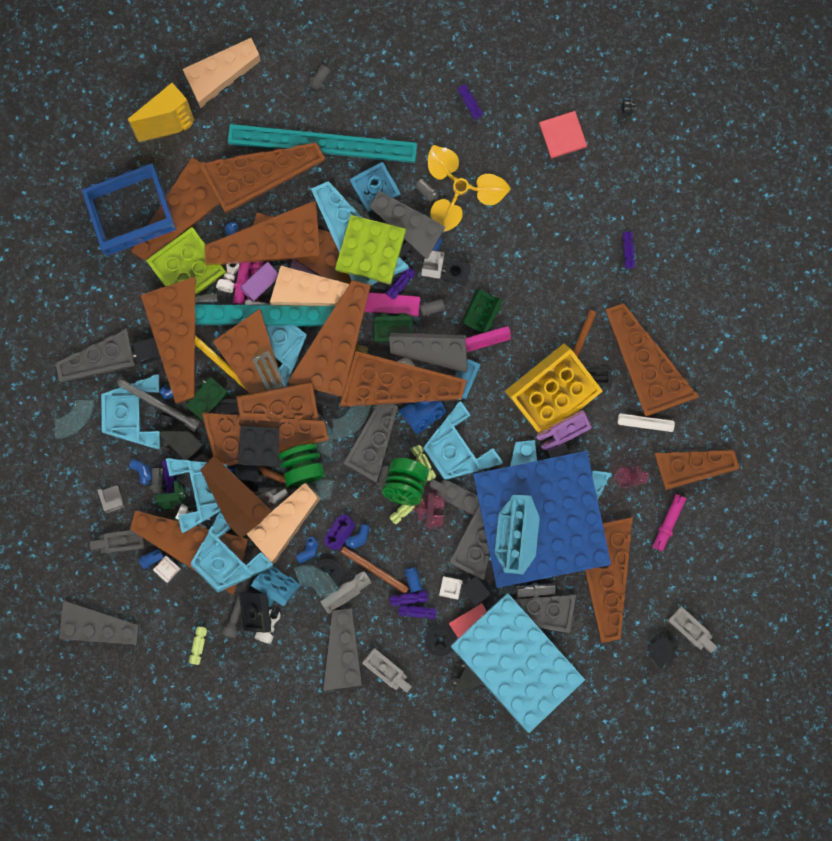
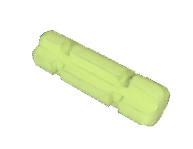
[412,445,436,481]
[390,499,423,524]
[189,626,207,665]

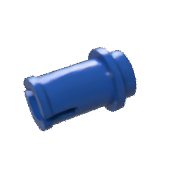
[138,548,164,569]
[404,567,422,593]

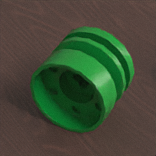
[278,444,325,487]
[382,458,429,506]

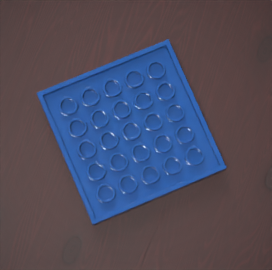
[473,451,611,588]

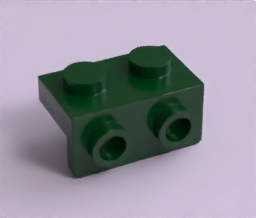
[461,289,502,333]
[374,313,413,343]
[185,377,228,421]
[155,481,186,510]

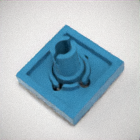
[349,162,401,213]
[251,567,300,607]

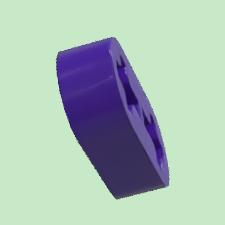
[324,515,355,550]

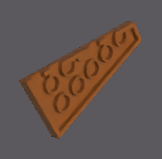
[198,143,326,214]
[204,200,320,266]
[202,412,329,466]
[585,517,633,643]

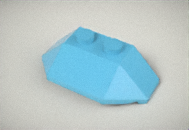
[495,495,540,574]

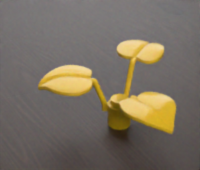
[428,145,510,232]

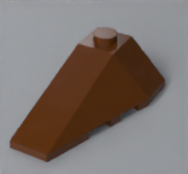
[200,456,272,538]

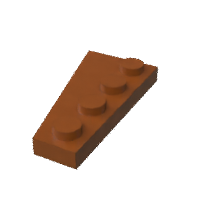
[236,382,319,420]
[654,450,740,491]

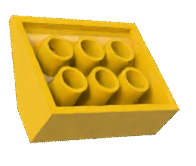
[128,83,194,142]
[505,344,603,433]

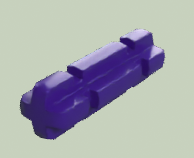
[458,84,483,120]
[622,231,635,269]
[387,267,415,299]
[162,460,175,494]
[390,591,428,606]
[399,605,437,619]

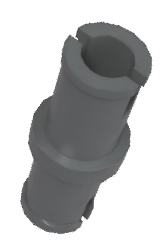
[515,582,555,598]

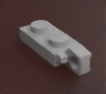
[320,572,371,613]
[668,607,717,653]
[362,648,412,693]

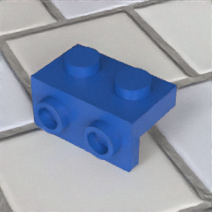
[399,401,446,434]

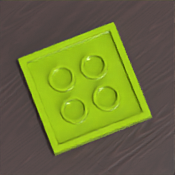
[335,215,406,284]
[146,227,226,295]

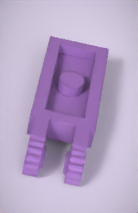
[536,410,592,450]

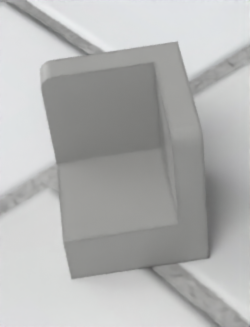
[421,251,445,279]
[97,486,125,513]

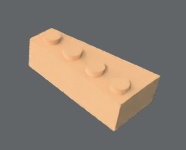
[183,38,261,108]
[270,266,349,306]
[247,483,321,563]

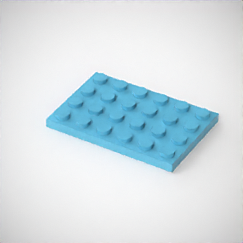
[450,593,585,733]

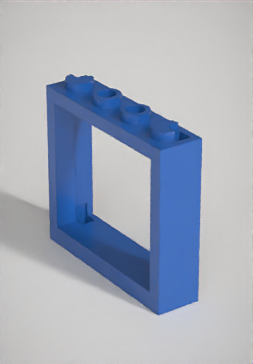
[82,163,177,256]

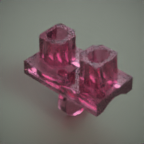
[614,466,649,488]
[413,493,445,530]

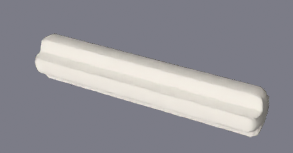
[618,414,675,432]

